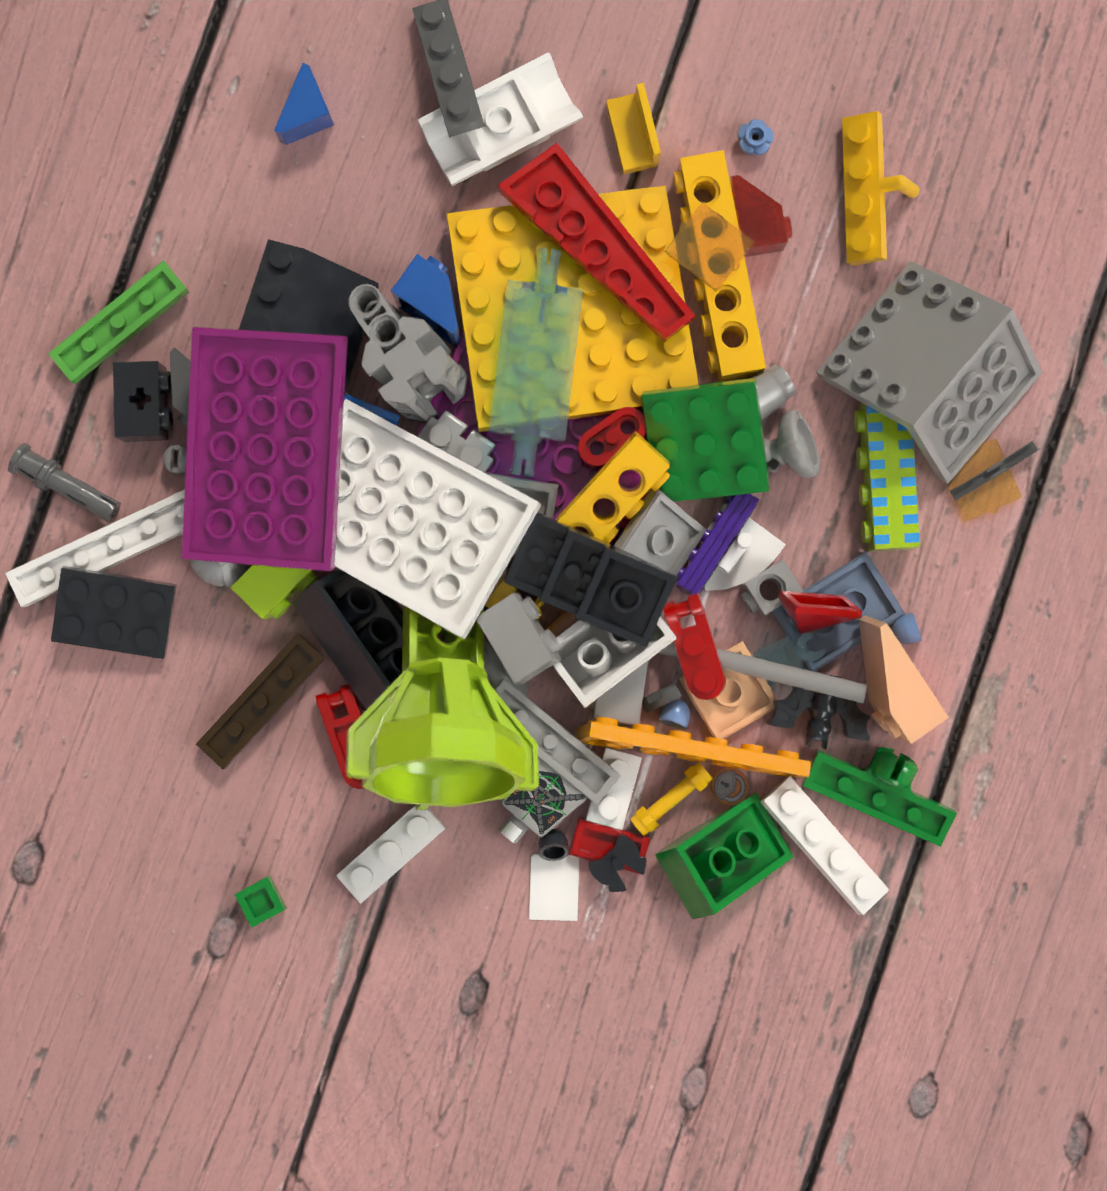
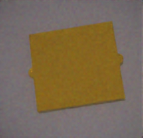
[665,202,754,291]
[948,439,1022,522]

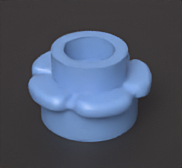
[737,119,774,156]

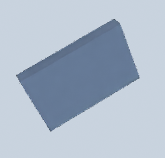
[771,552,906,672]

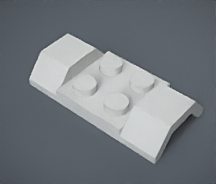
[418,52,583,186]

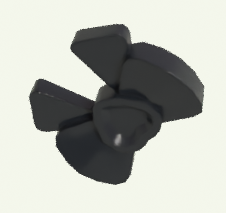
[588,833,647,892]

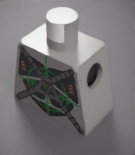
[498,757,587,844]

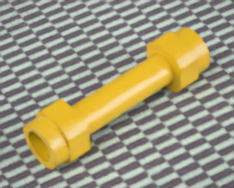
[630,762,713,836]

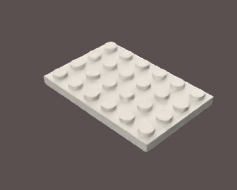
[335,399,541,639]

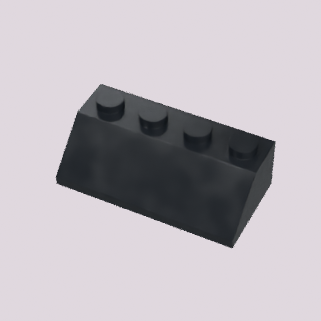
[292,569,403,710]

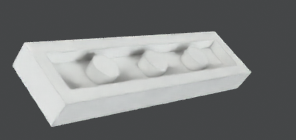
[760,776,889,915]

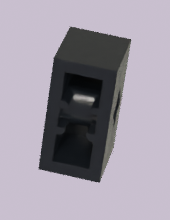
[113,361,174,442]

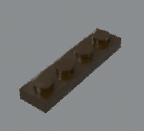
[196,633,327,769]

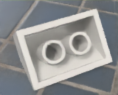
[553,617,677,707]

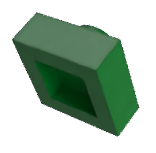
[234,875,287,928]

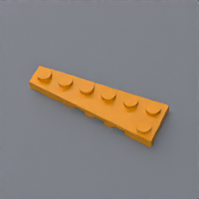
[575,717,811,779]

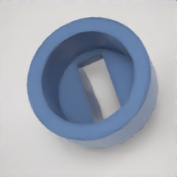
[892,612,922,644]
[659,700,690,729]

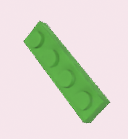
[48,260,190,384]

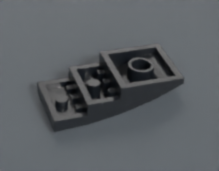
[504,512,678,647]

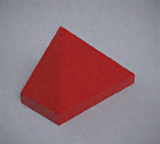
[778,591,862,634]

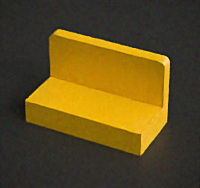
[606,82,661,175]

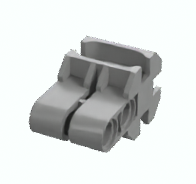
[349,284,468,422]

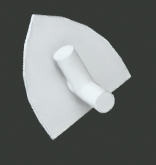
[704,503,786,591]

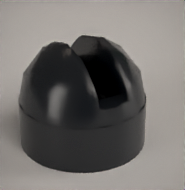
[538,829,569,861]

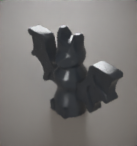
[767,674,870,749]

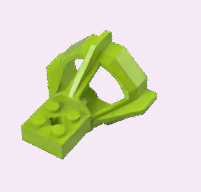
[346,605,539,810]

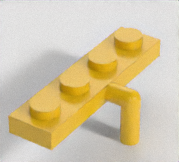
[842,111,919,266]

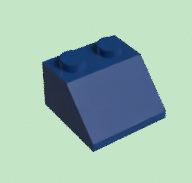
[391,254,461,348]

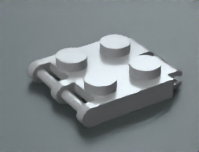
[418,411,495,473]

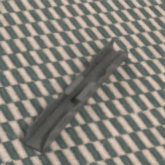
[950,440,1041,501]

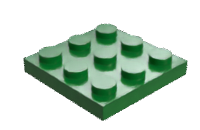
[642,378,770,502]

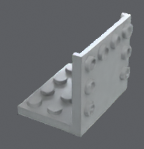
[816,261,1043,484]

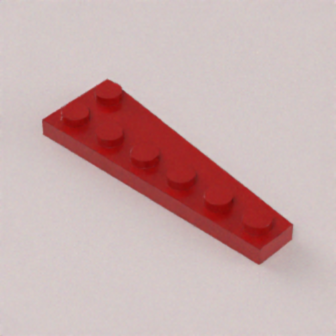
[498,143,695,342]

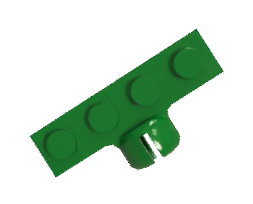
[802,747,957,847]

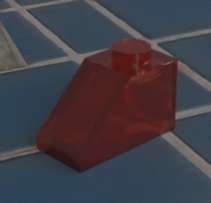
[730,175,792,257]

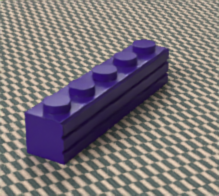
[676,494,759,595]

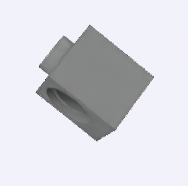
[741,560,803,616]

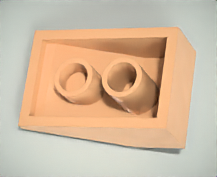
[859,615,949,744]

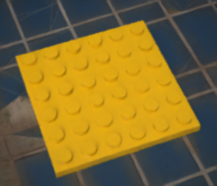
[447,185,699,432]

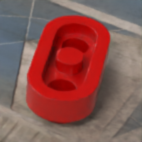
[578,407,647,468]

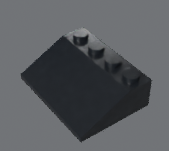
[239,239,379,396]

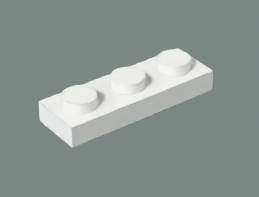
[336,805,446,904]

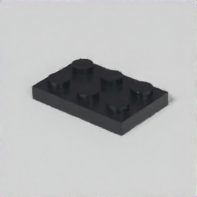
[51,566,177,659]

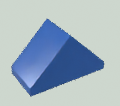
[274,63,334,145]

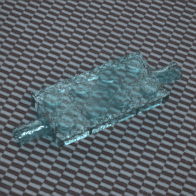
[489,248,583,477]

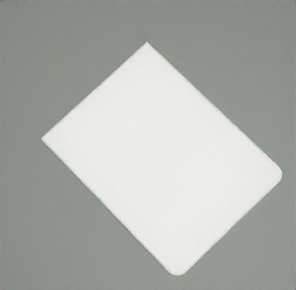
[529,854,579,921]

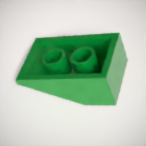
[654,792,794,920]

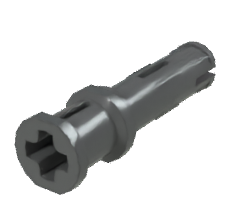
[7,443,121,523]

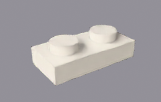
[586,748,642,830]

